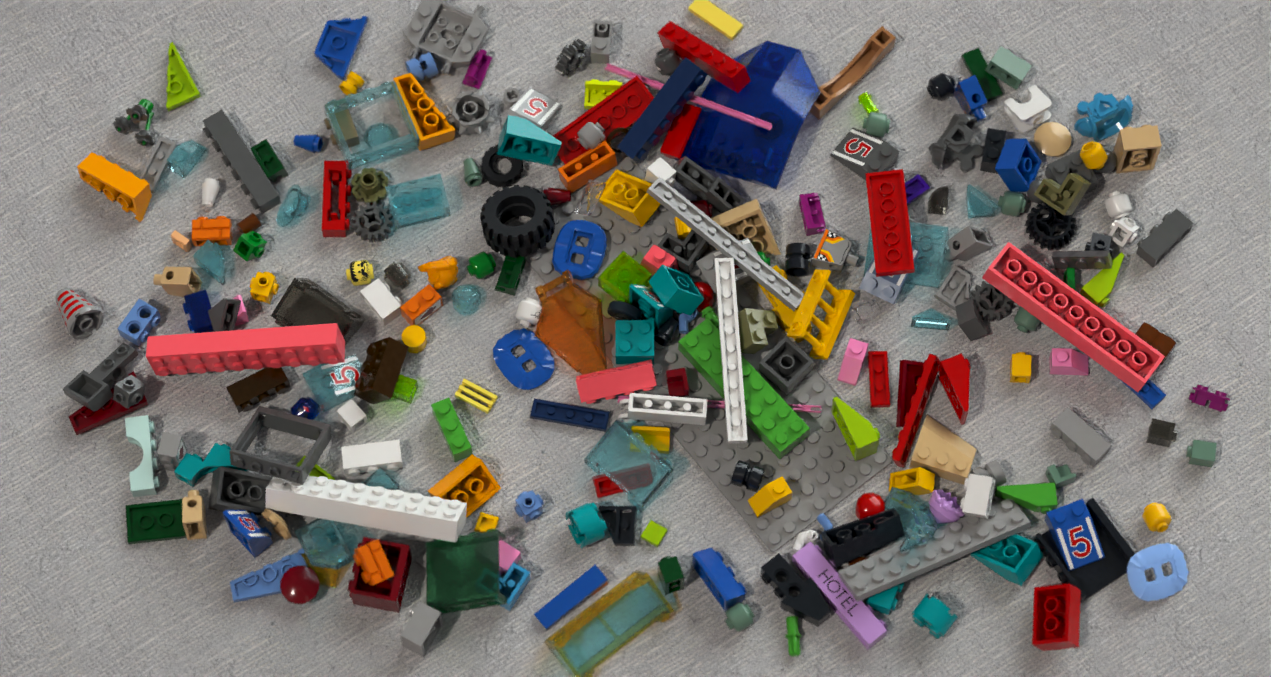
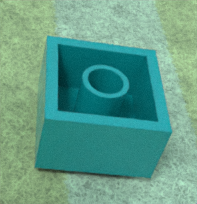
[648,265,704,316]
[615,320,654,365]

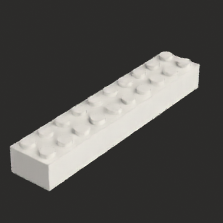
[265,475,467,542]

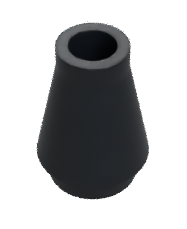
[654,317,679,346]

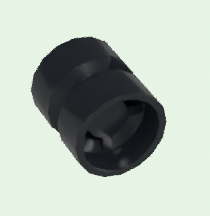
[785,243,810,277]
[731,460,765,492]

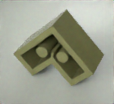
[1034,173,1091,216]
[738,308,778,354]

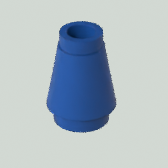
[294,135,323,153]

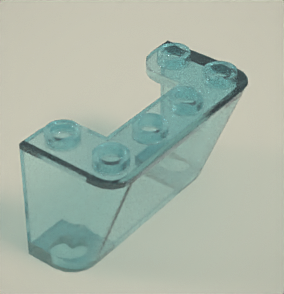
[584,420,673,513]

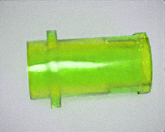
[858,92,879,115]

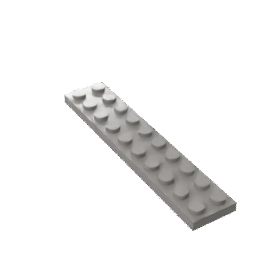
[838,499,1031,602]

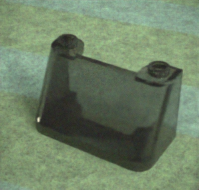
[271,278,365,345]

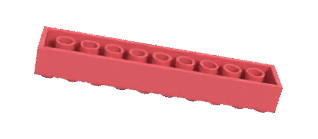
[982,242,1165,392]
[146,323,345,376]

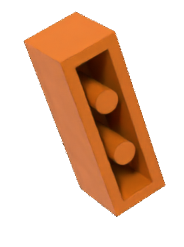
[558,141,618,193]

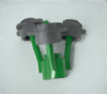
[113,99,155,146]

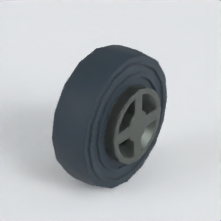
[607,301,642,320]

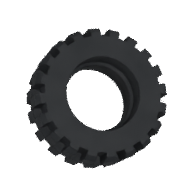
[480,185,555,258]

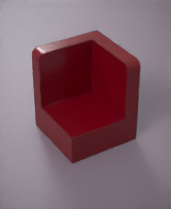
[666,368,689,397]

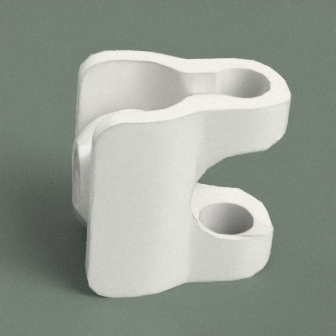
[1003,85,1052,134]

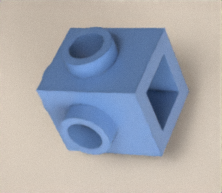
[514,490,544,523]

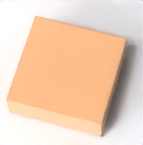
[171,230,192,252]

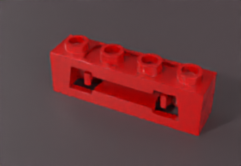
[322,161,352,237]

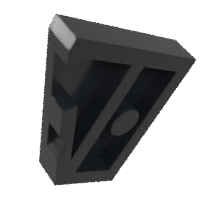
[599,506,637,546]

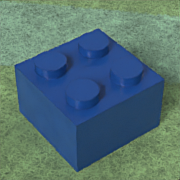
[995,139,1042,192]

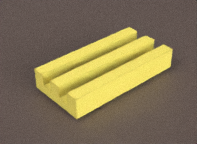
[454,379,498,414]

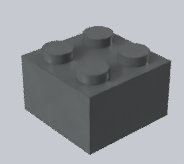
[759,336,814,395]

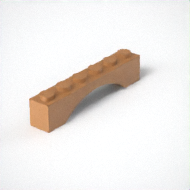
[806,26,896,120]

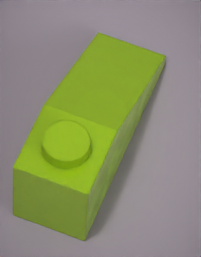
[1080,252,1124,308]

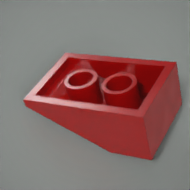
[937,353,971,425]

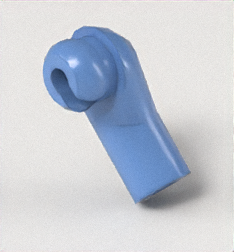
[679,309,698,334]
[817,513,833,542]

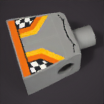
[811,228,859,272]

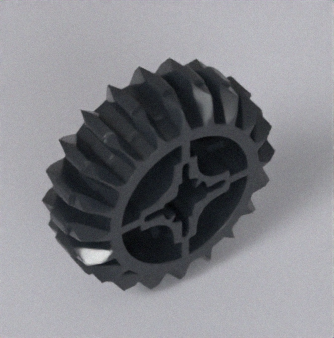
[1025,202,1077,251]

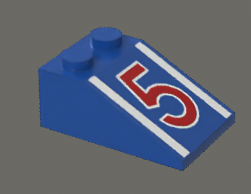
[1045,499,1105,571]
[223,510,273,558]

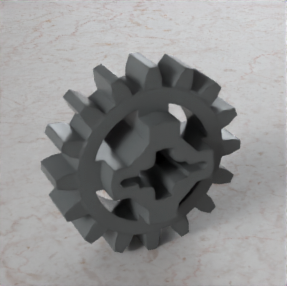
[555,39,587,77]
[352,201,393,242]
[970,281,1012,322]

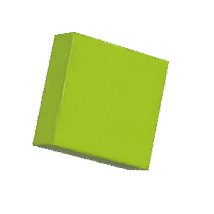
[641,520,668,548]

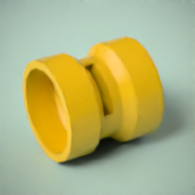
[339,71,365,98]

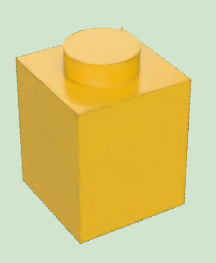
[1010,352,1032,383]

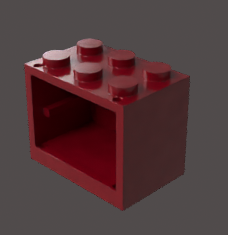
[348,537,412,613]

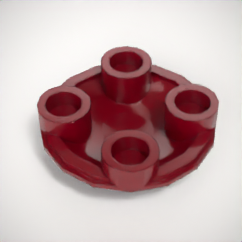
[280,566,319,604]

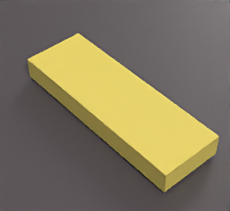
[688,0,743,40]

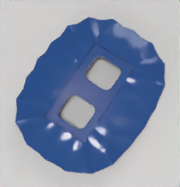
[552,220,607,280]
[493,328,555,390]

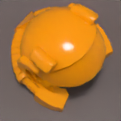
[418,255,458,290]

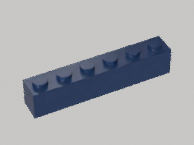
[617,57,708,164]

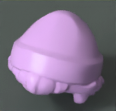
[929,489,964,524]

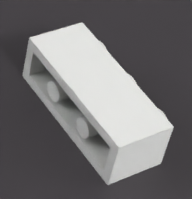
[341,440,403,476]

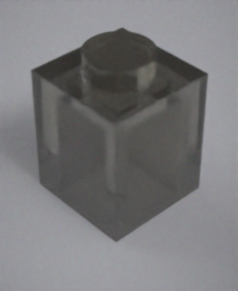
[1146,418,1177,448]

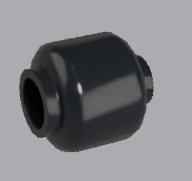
[927,73,956,101]

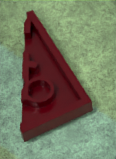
[896,360,924,428]

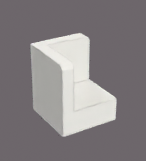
[337,399,368,433]

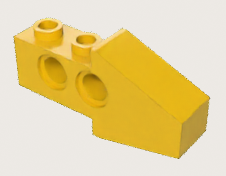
[757,265,812,343]

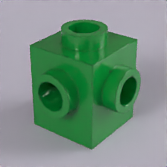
[233,231,267,261]

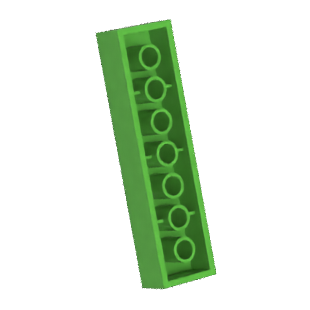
[678,318,810,460]

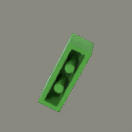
[431,397,473,462]

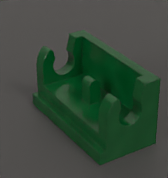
[250,139,288,182]
[495,255,526,296]

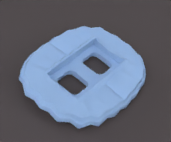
[1127,543,1189,601]

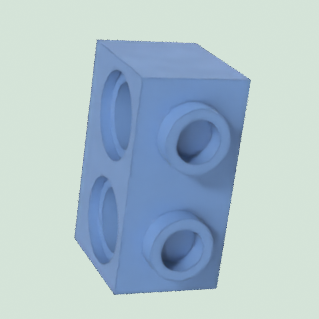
[117,299,161,347]

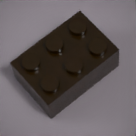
[354,337,409,404]

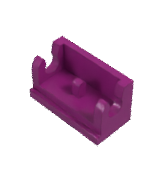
[799,193,826,236]

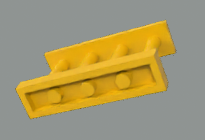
[787,269,855,360]

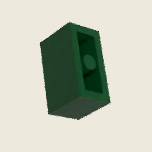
[658,556,684,595]

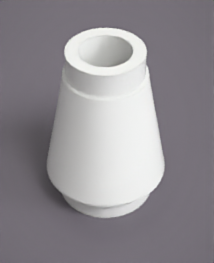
[202,178,220,207]

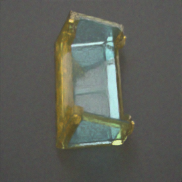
[544,570,674,677]

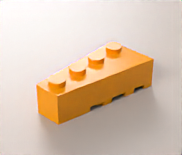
[392,73,456,151]

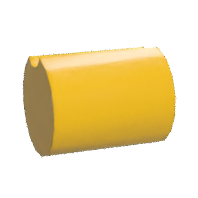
[674,217,692,239]

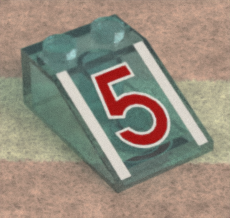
[302,354,362,413]

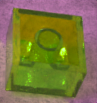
[598,251,652,303]

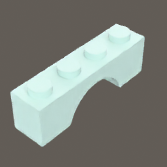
[125,415,160,497]

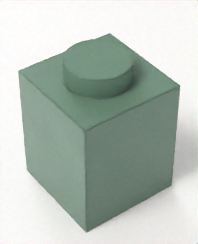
[1186,439,1217,467]

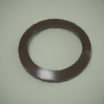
[606,127,629,153]

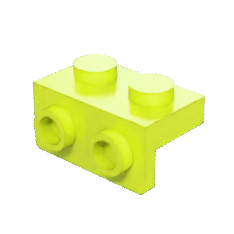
[584,79,622,109]

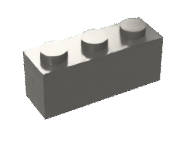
[1136,209,1193,267]

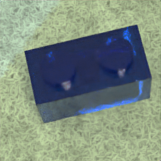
[182,290,214,333]

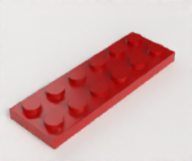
[553,76,654,165]
[865,169,915,277]

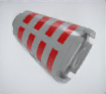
[55,288,104,339]

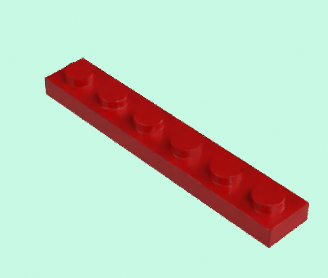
[892,354,940,468]

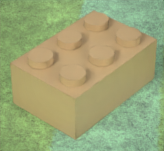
[1113,125,1161,174]

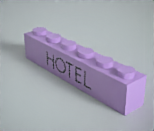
[792,541,887,650]

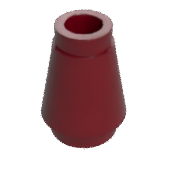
[543,187,571,206]

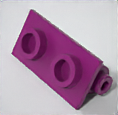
[462,49,492,89]
[1188,384,1230,412]

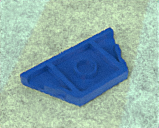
[314,16,368,81]

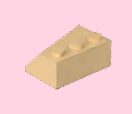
[711,199,781,255]

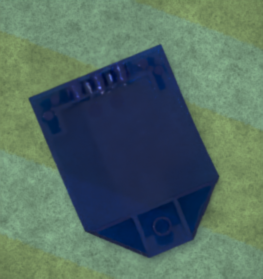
[675,41,822,190]

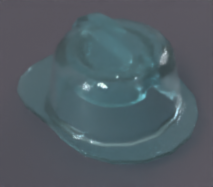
[277,184,311,227]

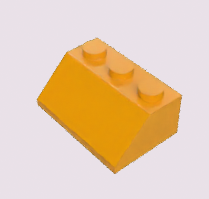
[428,455,501,518]

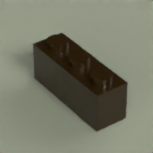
[226,367,290,413]

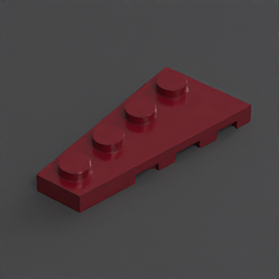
[68,371,149,435]

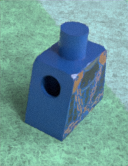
[953,75,988,122]

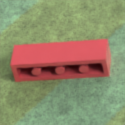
[576,359,657,404]

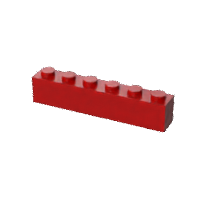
[657,21,751,93]

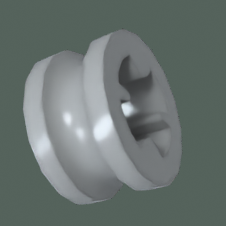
[504,88,520,107]

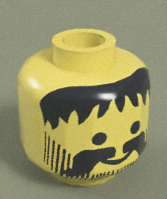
[346,260,374,286]

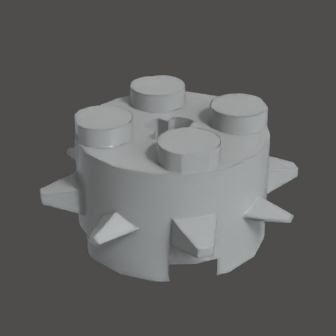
[447,90,495,135]

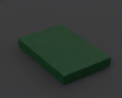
[125,499,187,544]

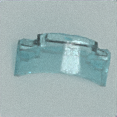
[884,487,937,552]

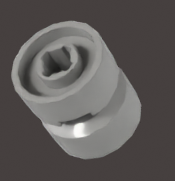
[970,460,1006,487]

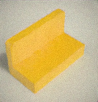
[630,426,670,454]

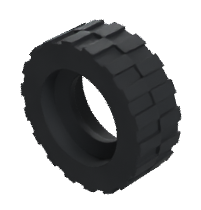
[481,145,523,188]

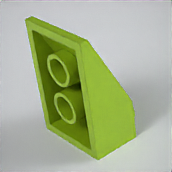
[831,396,880,461]

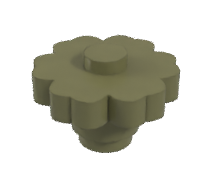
[351,168,389,205]

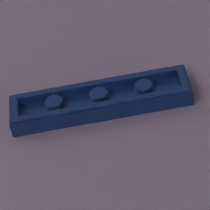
[530,398,610,432]

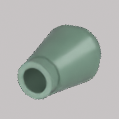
[463,158,483,187]

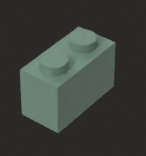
[985,46,1032,90]

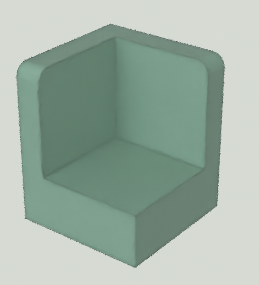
[1045,464,1077,489]

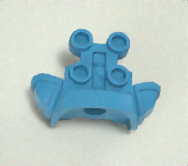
[1074,93,1133,142]

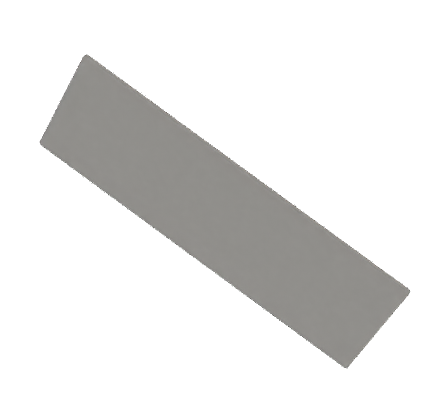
[525,157,892,552]

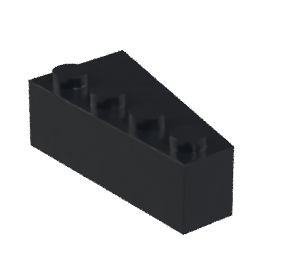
[820,508,905,567]

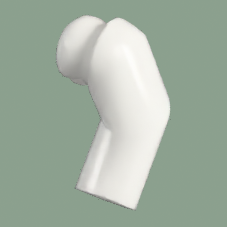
[792,530,818,552]

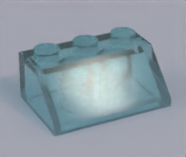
[294,518,354,569]

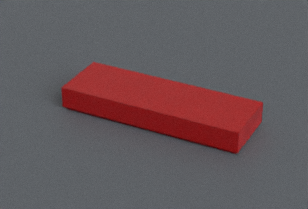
[868,351,890,408]

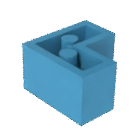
[475,562,531,611]

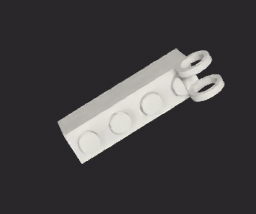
[618,393,707,425]

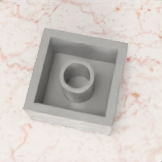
[399,602,443,657]

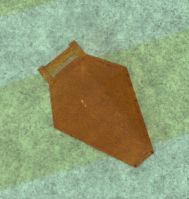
[535,270,607,375]

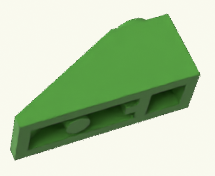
[995,483,1058,514]

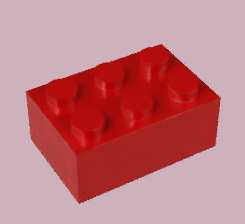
[1032,584,1081,651]

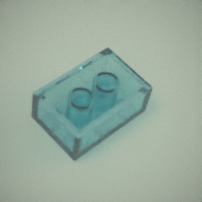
[385,174,451,229]

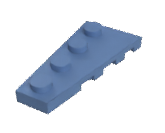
[230,548,308,603]

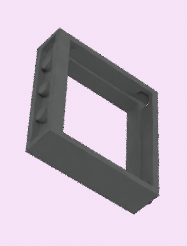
[230,406,331,485]

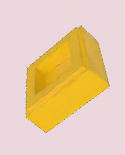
[474,512,499,535]

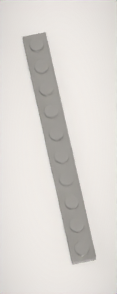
[647,177,804,311]

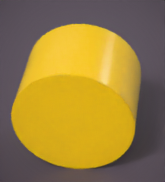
[402,325,427,353]

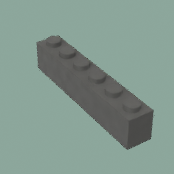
[202,110,281,214]

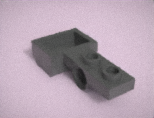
[63,343,138,411]

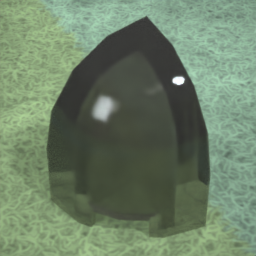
[927,186,948,215]

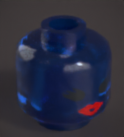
[291,397,319,420]

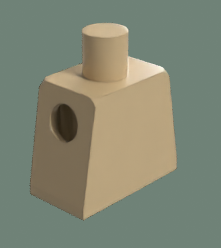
[153,266,202,299]
[182,490,207,540]

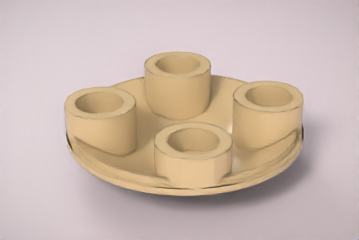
[1034,122,1071,157]
[261,508,292,540]

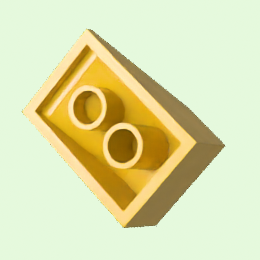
[594,169,660,227]

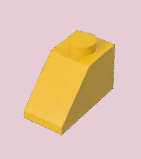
[889,467,935,495]
[748,476,792,518]

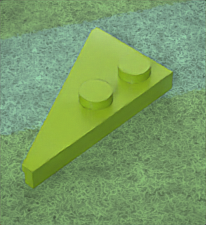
[166,42,201,112]

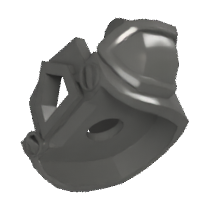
[928,114,983,172]

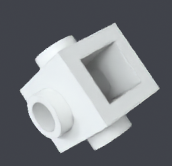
[1108,217,1140,247]

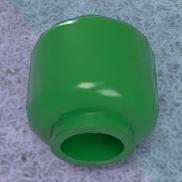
[466,251,496,279]

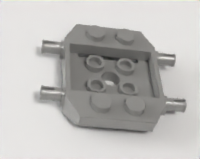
[404,0,488,75]

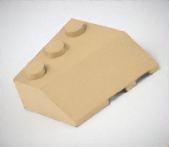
[910,415,977,485]

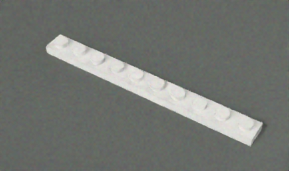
[714,258,748,444]

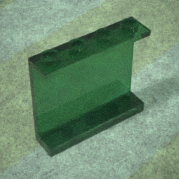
[426,529,507,614]

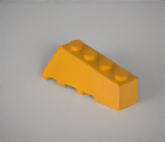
[77,152,152,222]

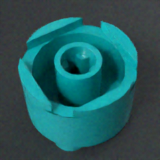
[565,502,607,548]
[912,594,958,639]

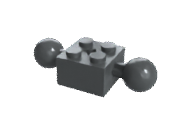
[1026,149,1117,203]

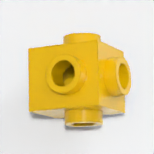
[250,271,279,304]

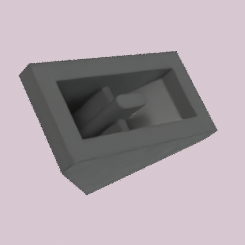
[208,298,241,332]
[955,299,989,341]

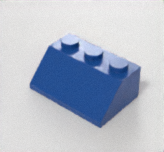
[692,547,746,612]

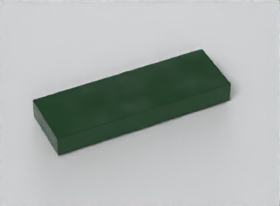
[961,48,1003,102]

